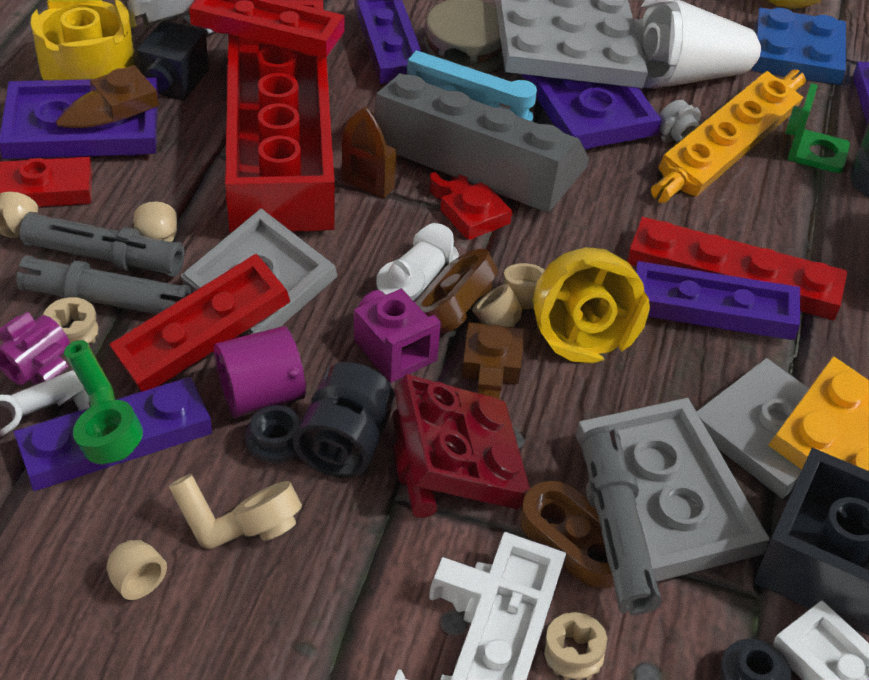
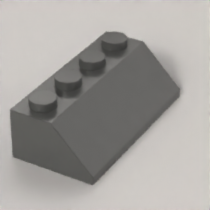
[374,73,589,213]

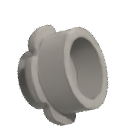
[659,100,701,143]

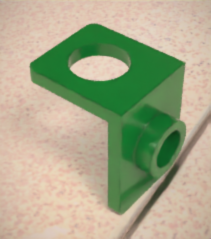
[785,83,850,173]

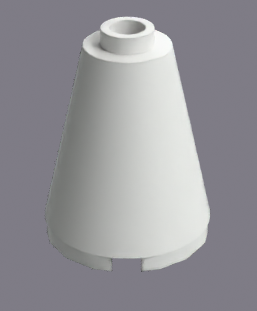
[634,0,761,89]

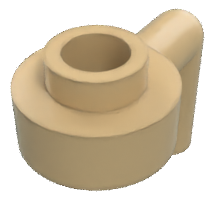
[168,474,302,549]

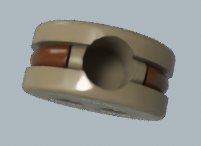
[424,0,504,74]

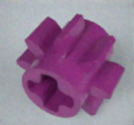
[0,312,70,385]

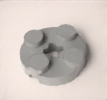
[127,0,195,30]

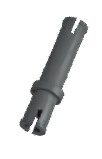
[20,211,185,277]
[17,255,191,315]
[580,426,662,616]

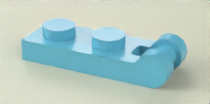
[407,50,537,122]

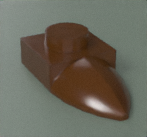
[55,65,159,128]
[342,107,396,199]

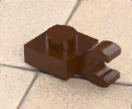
[462,322,524,399]

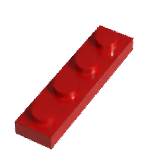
[627,216,847,321]

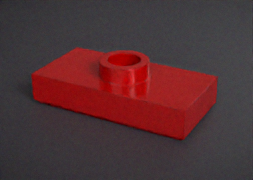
[0,157,92,207]

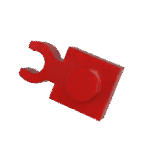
[429,172,512,240]

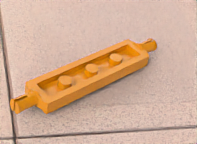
[651,69,806,203]

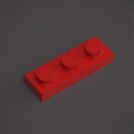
[189,0,344,58]
[109,253,291,392]

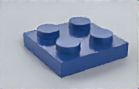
[751,7,846,85]

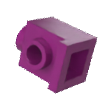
[354,288,441,383]

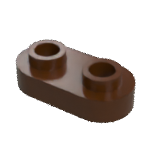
[415,249,498,334]
[521,481,615,588]

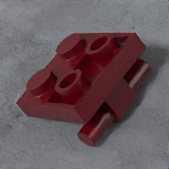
[392,374,530,518]

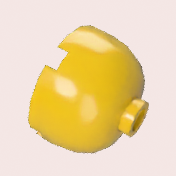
[532,247,650,363]

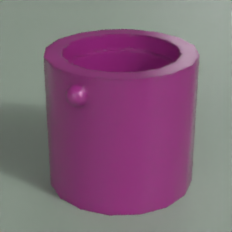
[213,326,306,418]

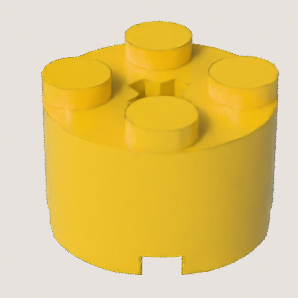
[31,0,135,80]

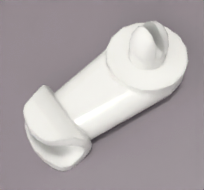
[377,223,459,302]
[0,370,90,437]

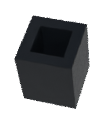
[137,20,209,101]

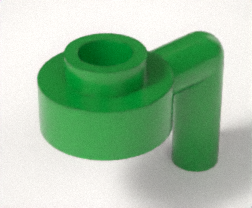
[64,340,143,464]

